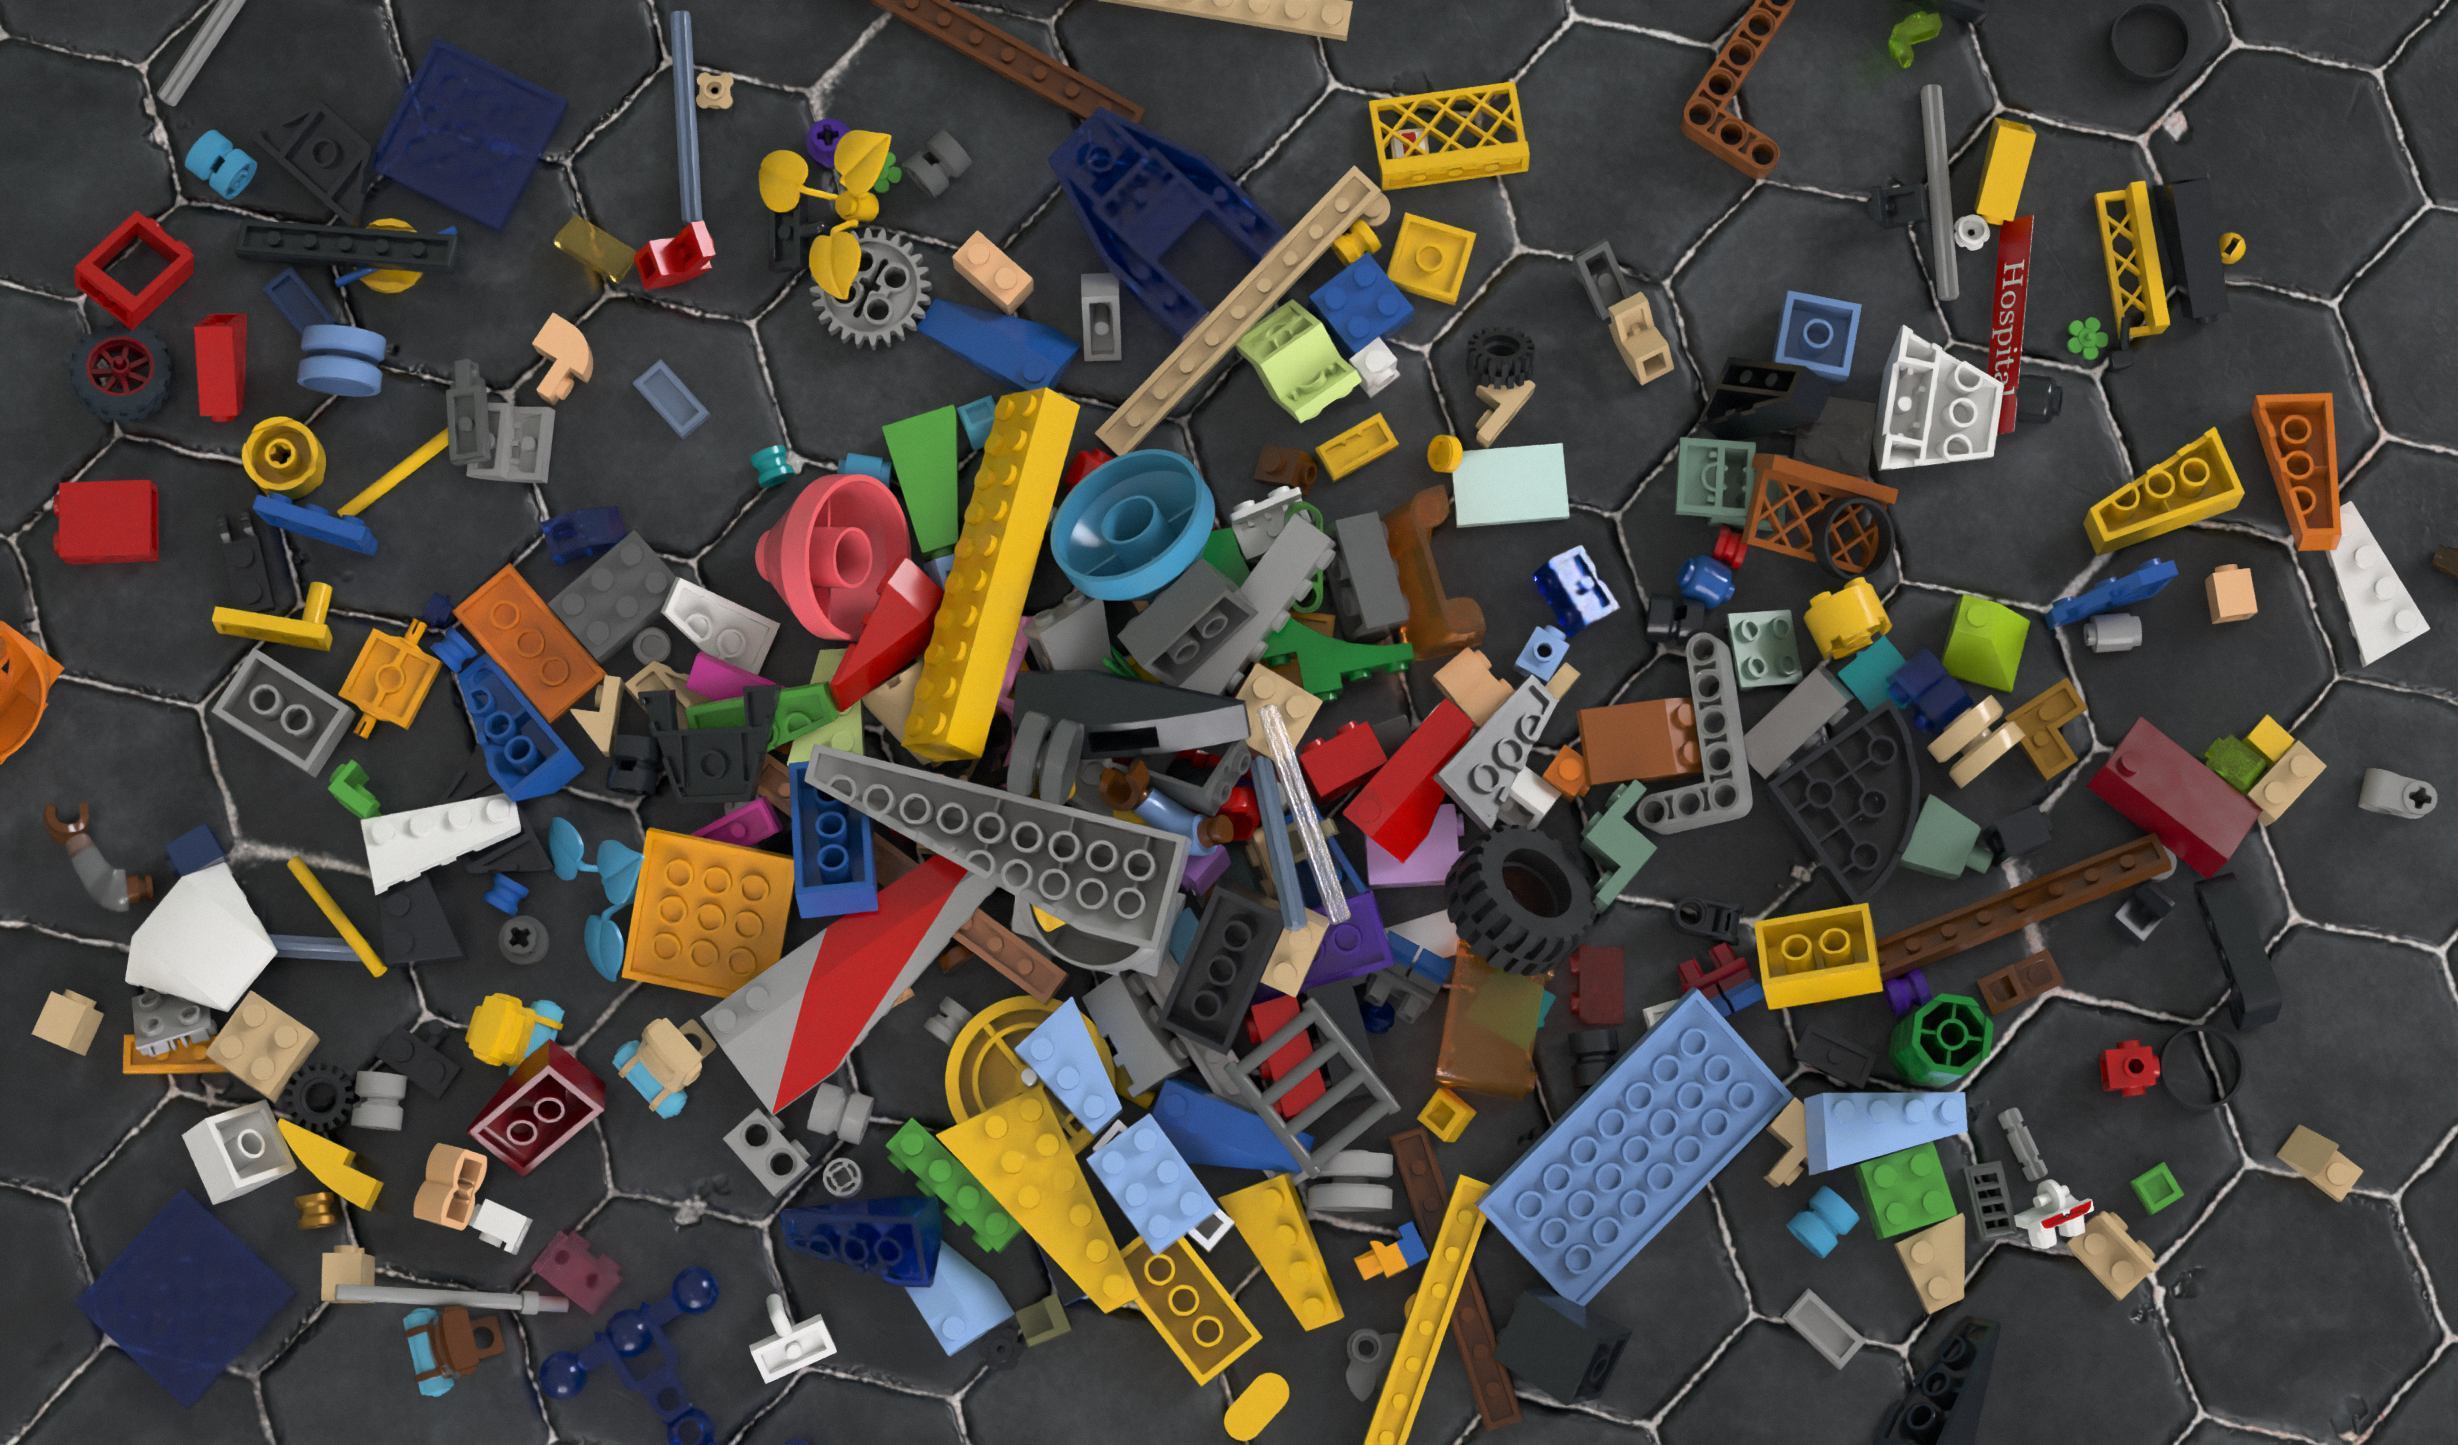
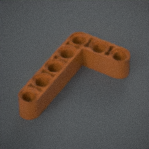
[1680,0,1795,179]

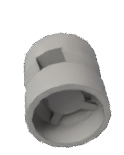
[351,1071,408,1131]
[807,1082,874,1145]

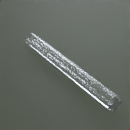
[1257,703,1351,925]

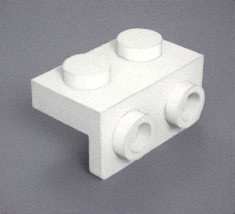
[1229,486,1311,563]

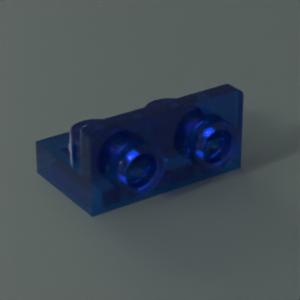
[1533,544,1620,638]

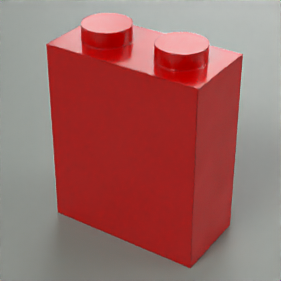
[53,480,159,565]

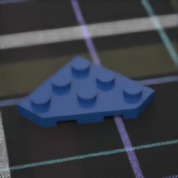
[2044,558,2178,630]

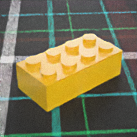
[1119,1236,1263,1387]

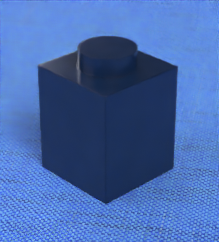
[165,823,231,878]

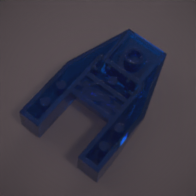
[1048,107,1287,345]

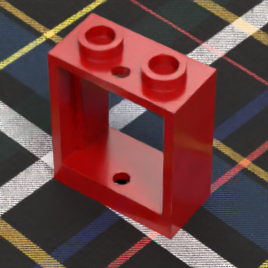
[75,210,194,331]

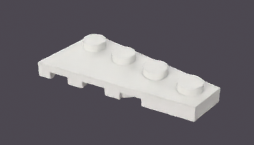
[361,793,521,895]

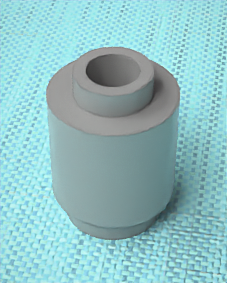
[2084,613,2142,653]

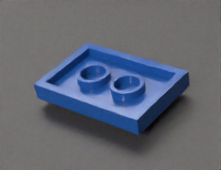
[252,493,379,557]

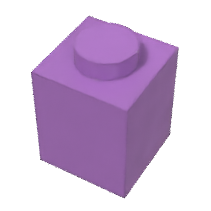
[1180,844,1231,896]

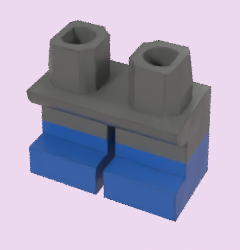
[1364,930,1454,1024]

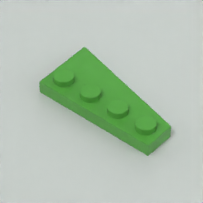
[685,681,838,752]

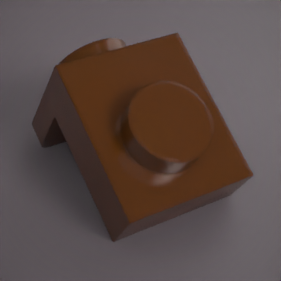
[1253,444,1318,496]

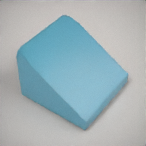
[957,395,996,450]

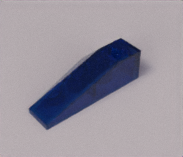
[779,1196,943,1288]

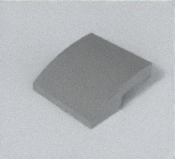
[466,403,555,483]

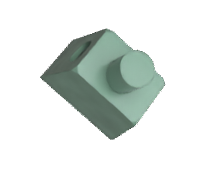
[1898,794,1994,880]

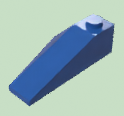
[917,298,1081,393]
[457,652,585,802]
[1152,1077,1316,1173]

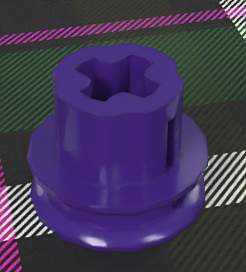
[806,118,851,169]

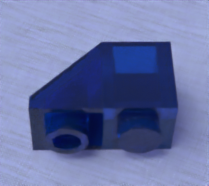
[540,506,627,566]

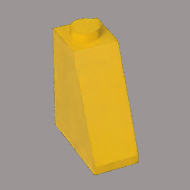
[1974,117,2036,225]

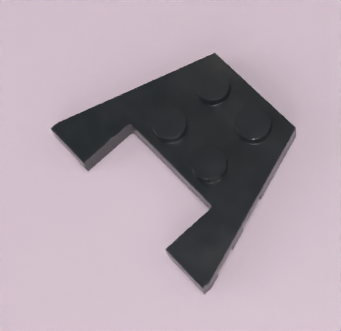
[638,684,781,805]

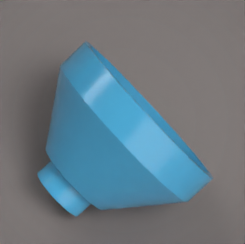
[1050,449,1215,601]

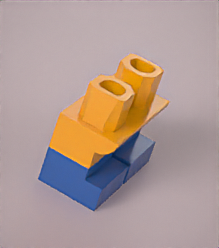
[1354,1221,1429,1281]

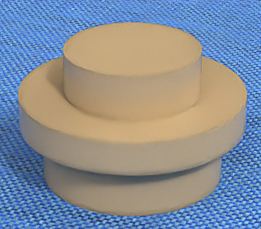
[1356,193,1390,228]

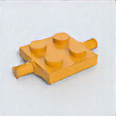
[338,618,443,740]

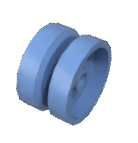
[297,325,386,397]

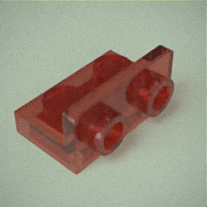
[1570,945,1624,1025]

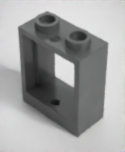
[1128,739,1252,817]

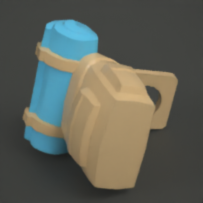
[612,1018,716,1119]

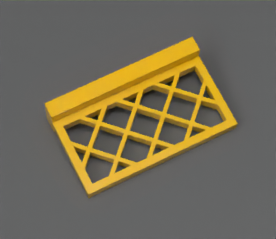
[1369,81,1530,191]

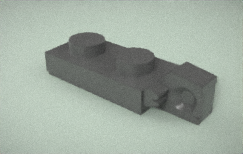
[446,359,491,466]

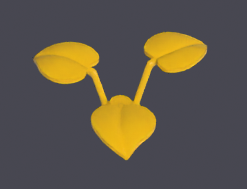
[759,130,892,300]

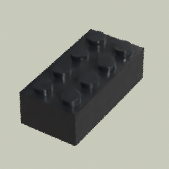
[1156,877,1284,1056]

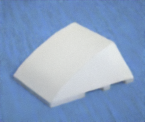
[1872,325,2004,471]
[125,862,278,1012]

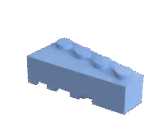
[1804,1092,1968,1176]

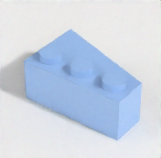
[1015,997,1123,1138]

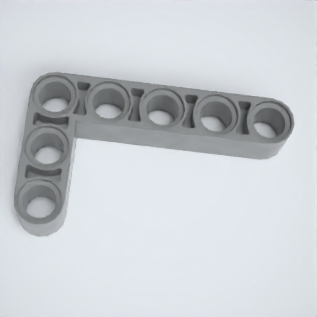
[1636,632,1753,835]

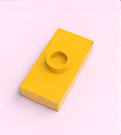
[1315,412,1399,483]

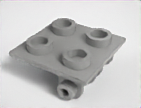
[132,991,218,1057]

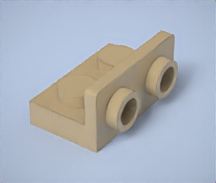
[2065,1210,2158,1301]

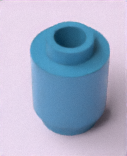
[837,453,893,490]

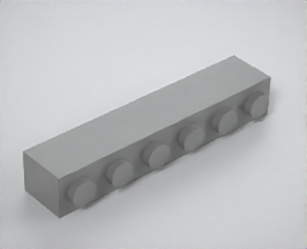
[1179,513,1336,696]

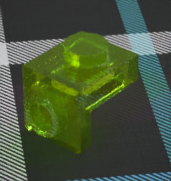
[1888,11,1943,69]

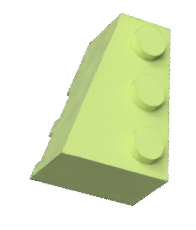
[787,648,866,768]

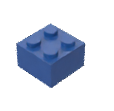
[1308,252,1414,359]

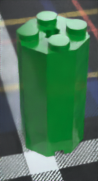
[1888,993,1994,1089]

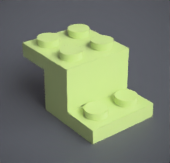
[1235,299,1362,423]

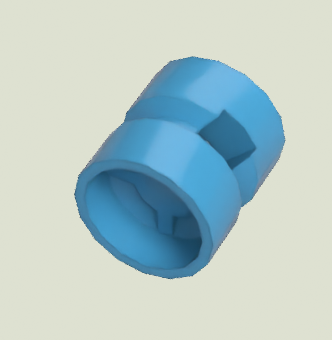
[185,130,257,200]
[1786,1185,1860,1259]

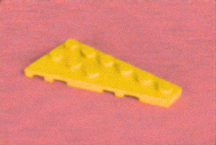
[936,1085,1140,1314]

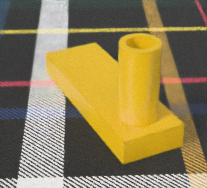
[212,582,333,652]

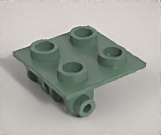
[1724,610,1804,692]

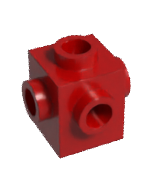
[2098,1040,2160,1097]

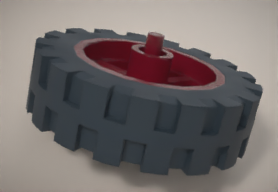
[69,321,173,424]

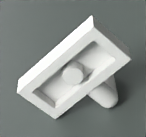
[749,1294,837,1384]

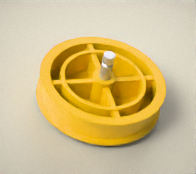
[945,995,1115,1156]

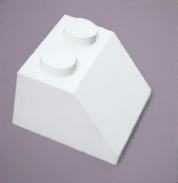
[182,1099,297,1205]

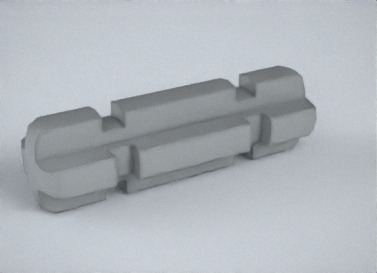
[1998,1107,2048,1182]

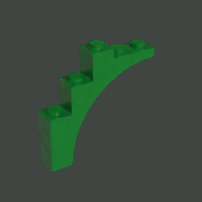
[1202,527,1415,704]

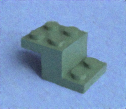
[1675,437,1788,531]
[1580,779,1657,914]

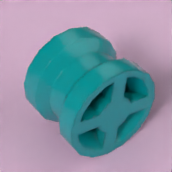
[750,445,795,488]

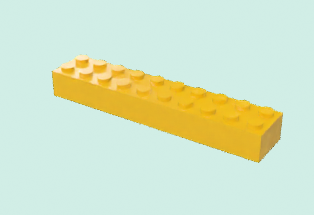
[901,387,1080,762]

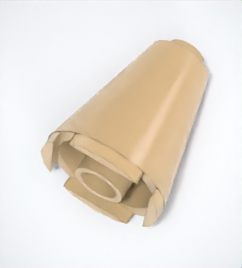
[861,659,946,768]

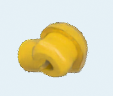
[1113,1062,1155,1109]

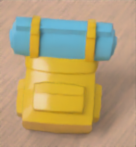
[465,993,565,1076]

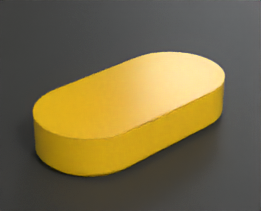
[1224,1373,1289,1441]

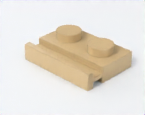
[1244,826,1279,902]

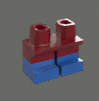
[1675,942,1765,1019]

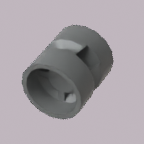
[902,129,973,199]

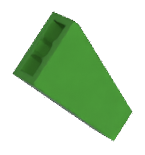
[882,404,960,561]

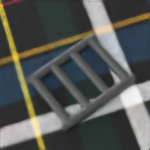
[1223,997,1401,1179]

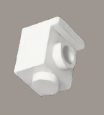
[1349,337,1400,398]
[468,1198,533,1255]

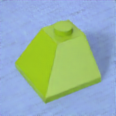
[1938,594,2030,693]

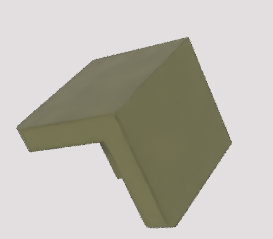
[1016,1293,1072,1348]

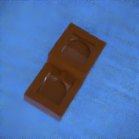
[1977,948,2065,1015]

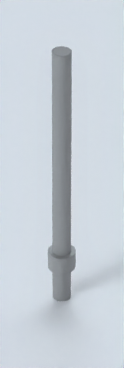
[334,1284,569,1315]

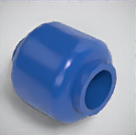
[1676,554,1735,610]

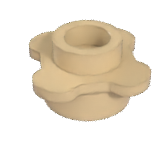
[696,72,734,109]

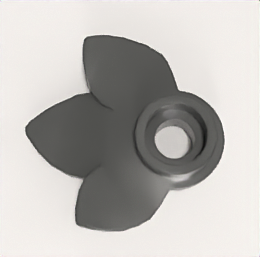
[1345,1328,1401,1402]

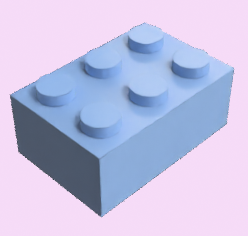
[1086,1113,1219,1257]

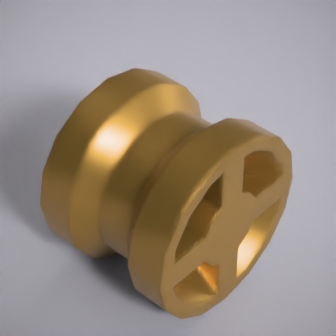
[294,1192,338,1230]

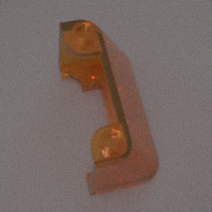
[1379,484,1487,661]
[1432,937,1555,1102]

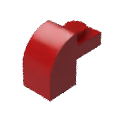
[633,221,716,290]

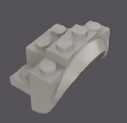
[1011,892,1186,977]

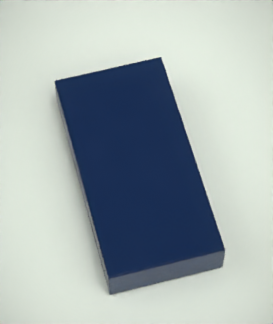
[261,265,339,338]

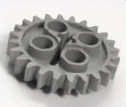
[810,228,932,350]

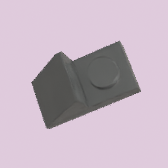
[1572,238,1632,320]

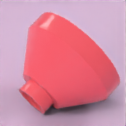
[755,474,911,641]

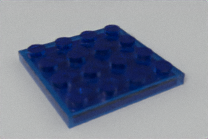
[373,37,569,233]
[74,1188,297,1409]

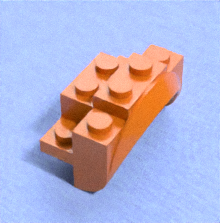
[0,621,65,765]

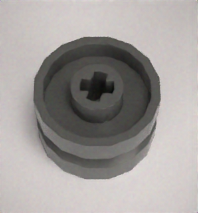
[1007,710,1084,806]

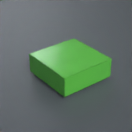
[2129,1162,2184,1215]

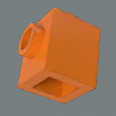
[1542,744,1592,803]

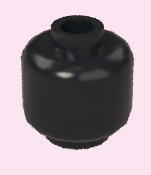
[2015,374,2063,424]

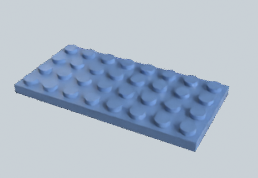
[1474,987,1794,1307]

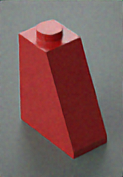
[194,313,247,422]

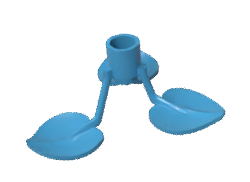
[547,817,645,982]

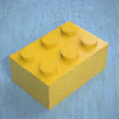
[1754,903,1883,1010]

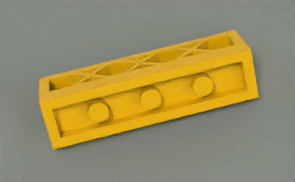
[2094,181,2170,339]

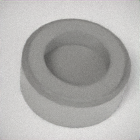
[633,627,672,666]

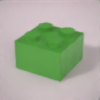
[1853,1141,1958,1241]

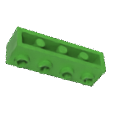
[885,1118,1024,1254]

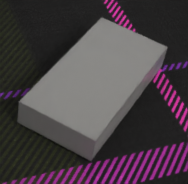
[1782,1288,1866,1370]

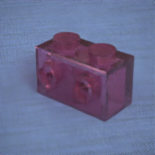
[531,1230,625,1317]

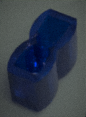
[1886,646,1974,735]

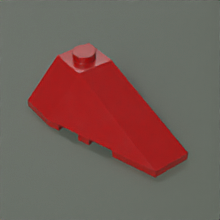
[830,554,945,712]
[1343,698,1475,864]

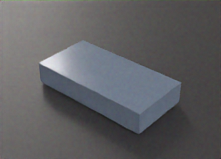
[633,359,711,440]

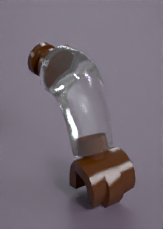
[43,802,154,912]

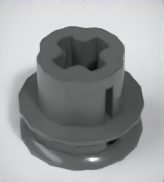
[498,915,550,966]

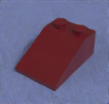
[467,1039,606,1177]

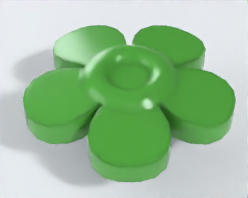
[873,152,902,193]
[2067,317,2108,360]

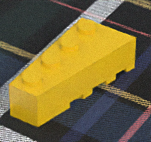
[2083,427,2245,557]

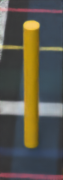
[337,427,449,518]
[287,856,387,978]

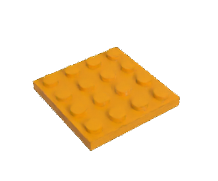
[622,827,795,998]

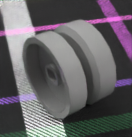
[1308,1150,1393,1212]

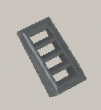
[1962,1161,2019,1243]

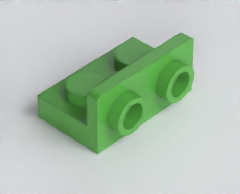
[328,759,383,820]

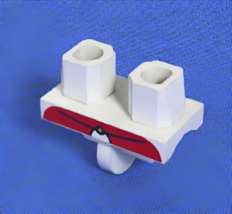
[2014,1179,2094,1249]

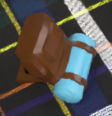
[403,1305,505,1397]

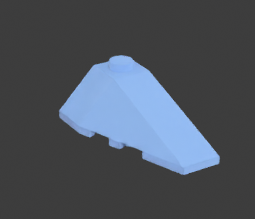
[867,1206,1015,1357]

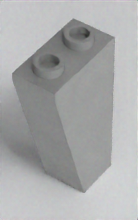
[1022,590,1113,674]

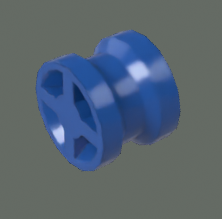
[429,626,478,674]
[481,872,529,917]

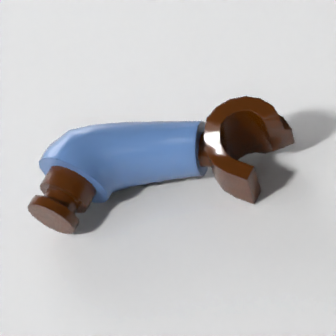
[1098,760,1234,856]

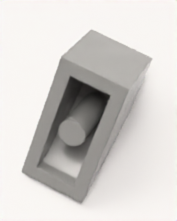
[1081,273,1122,361]

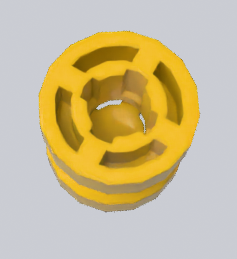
[1331,219,1381,267]

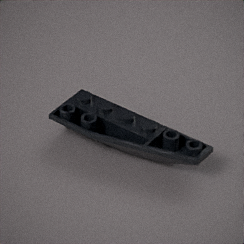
[1012,669,1251,760]

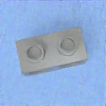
[723,1108,811,1198]

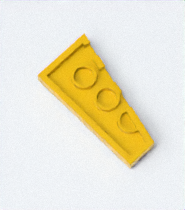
[1217,1172,1345,1331]

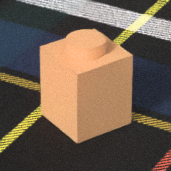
[2205,564,2258,624]

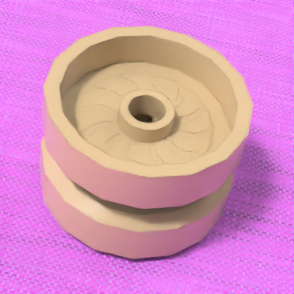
[1927,695,2026,789]

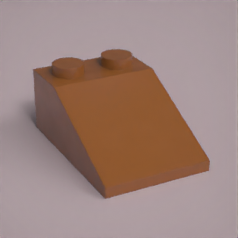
[1577,697,1704,786]

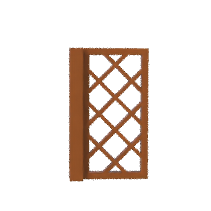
[1741,453,1898,574]

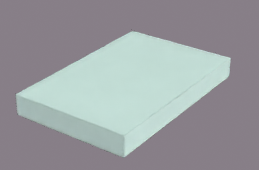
[1452,443,1570,528]

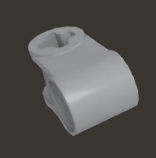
[2358,768,2438,819]

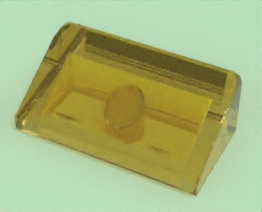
[553,215,637,285]

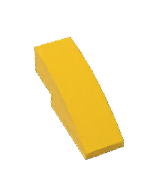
[277,1118,384,1211]

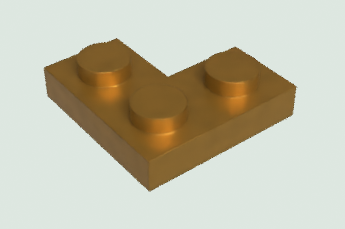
[2002,677,2088,783]

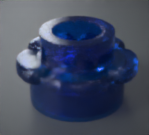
[422,592,455,629]
[1359,1000,1395,1034]

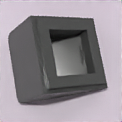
[1371,714,1412,761]

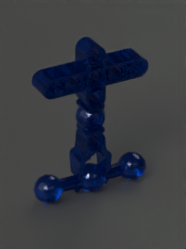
[538,1266,813,1445]

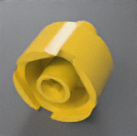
[242,416,326,500]
[1804,577,1892,660]

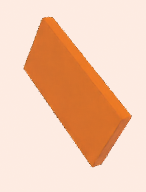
[452,563,607,725]

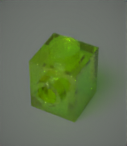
[2205,734,2267,795]

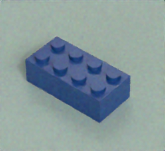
[789,755,878,919]

